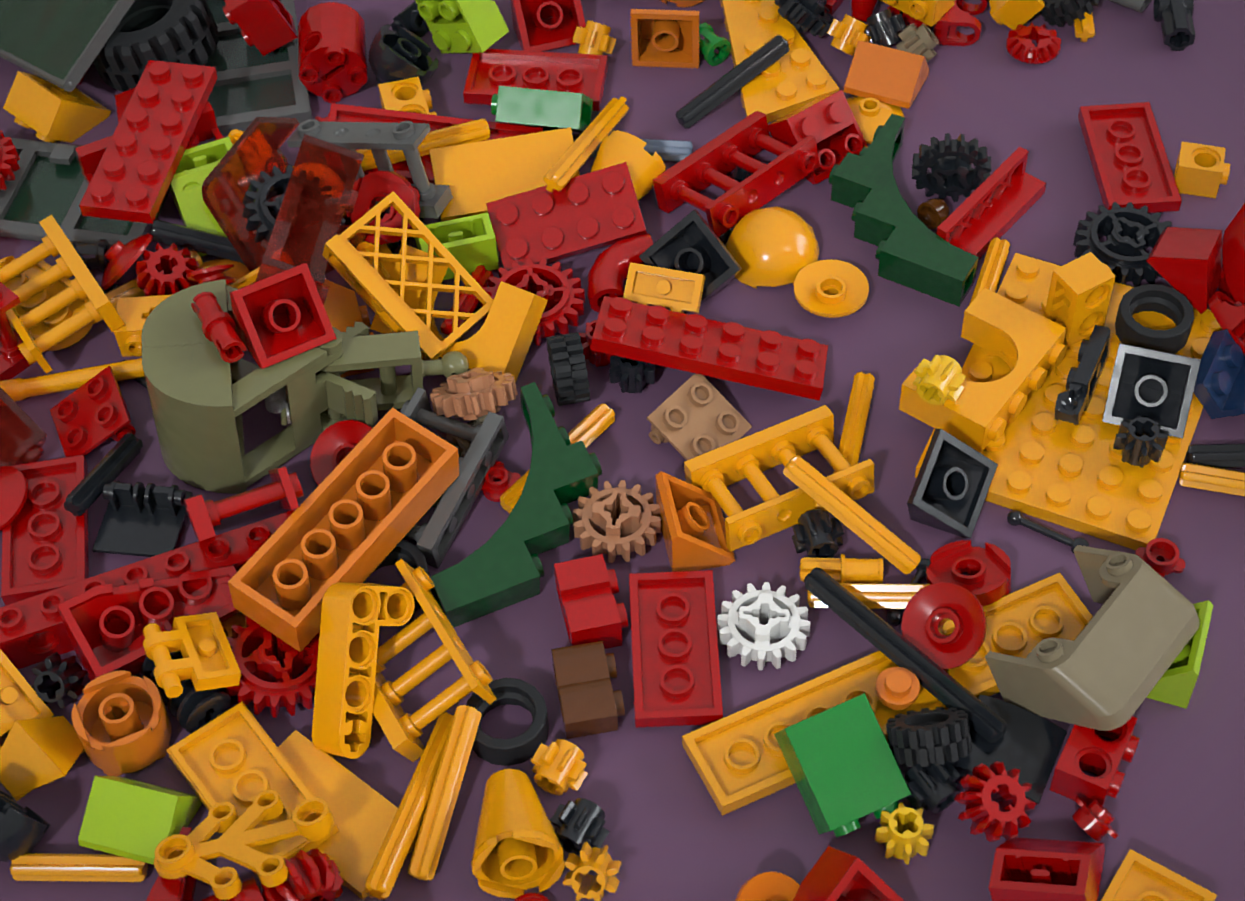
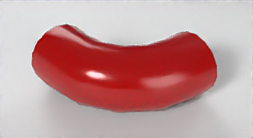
[588,233,653,312]

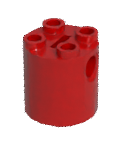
[298,2,368,103]

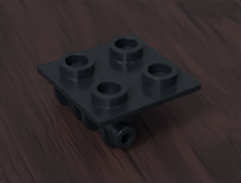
[92,480,193,557]

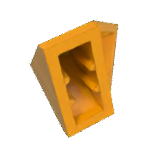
[0,716,87,802]

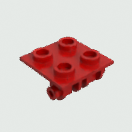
[50,366,136,457]

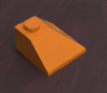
[630,9,699,68]

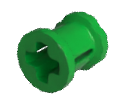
[699,22,731,66]

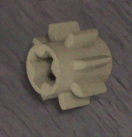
[896,23,939,62]

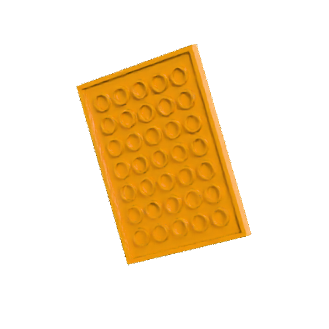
[915,253,1222,550]

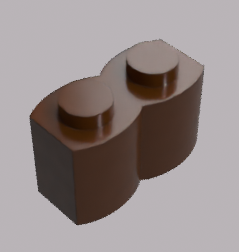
[551,641,625,739]

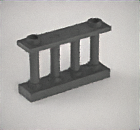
[287,119,453,218]
[401,387,509,569]

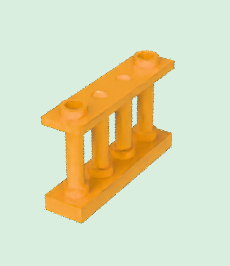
[0,214,125,374]
[684,405,874,552]
[373,558,497,762]

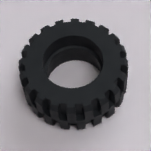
[80,0,219,92]

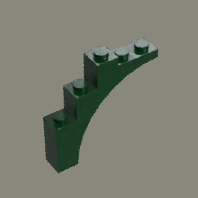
[828,113,978,307]
[430,382,602,628]

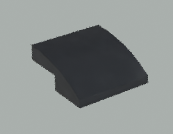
[949,694,1067,805]

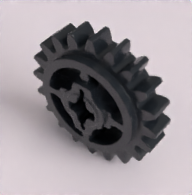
[242,164,346,260]
[1073,202,1172,287]

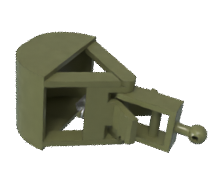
[141,279,469,494]

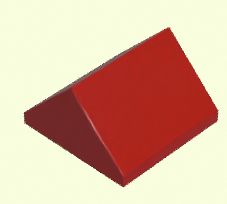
[510,0,586,52]
[1146,227,1222,314]
[230,263,337,369]

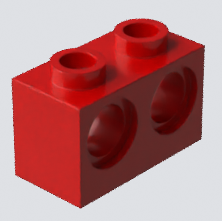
[1049,716,1140,805]

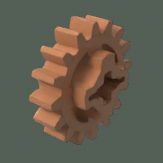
[430,368,518,421]
[572,480,661,563]

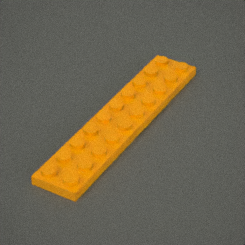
[682,572,1093,816]

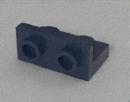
[1194,329,1245,419]

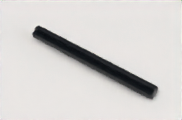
[804,567,1007,743]

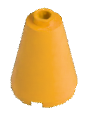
[590,130,666,201]
[471,768,565,899]

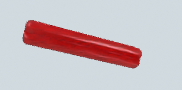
[440,265,493,336]

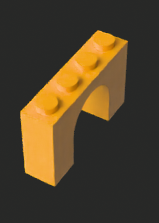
[370,245,548,383]
[899,288,1067,453]

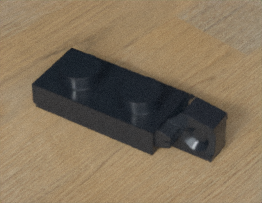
[1054,325,1110,425]

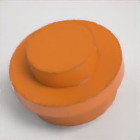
[875,667,920,710]

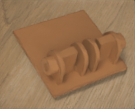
[646,373,752,460]

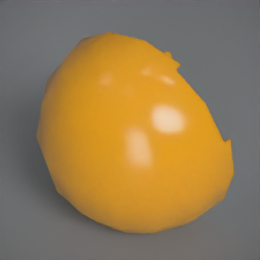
[726,206,820,289]

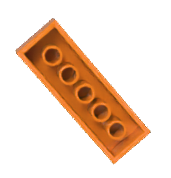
[228,407,459,653]

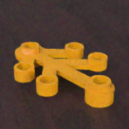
[154,789,334,900]

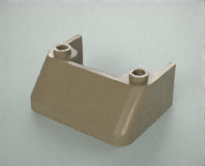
[985,545,1200,731]

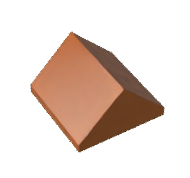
[843,40,930,109]
[655,471,735,572]

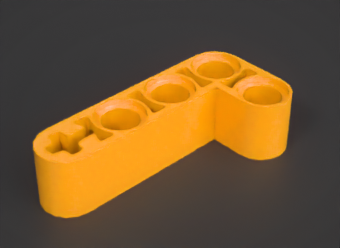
[312,582,415,759]

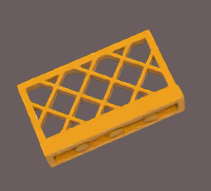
[322,191,493,361]

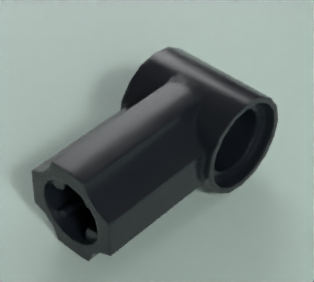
[1153,0,1195,51]

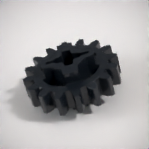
[774,0,835,38]
[912,133,991,202]

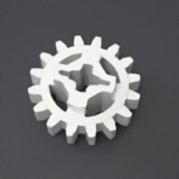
[717,582,810,670]

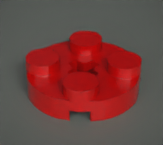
[345,170,420,245]
[926,540,1011,607]

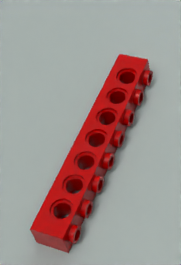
[0,509,296,670]

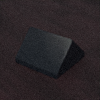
[639,209,742,314]
[1102,343,1201,439]
[907,428,998,538]

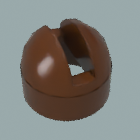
[917,198,949,230]

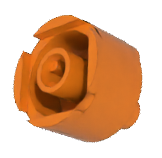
[71,671,172,776]

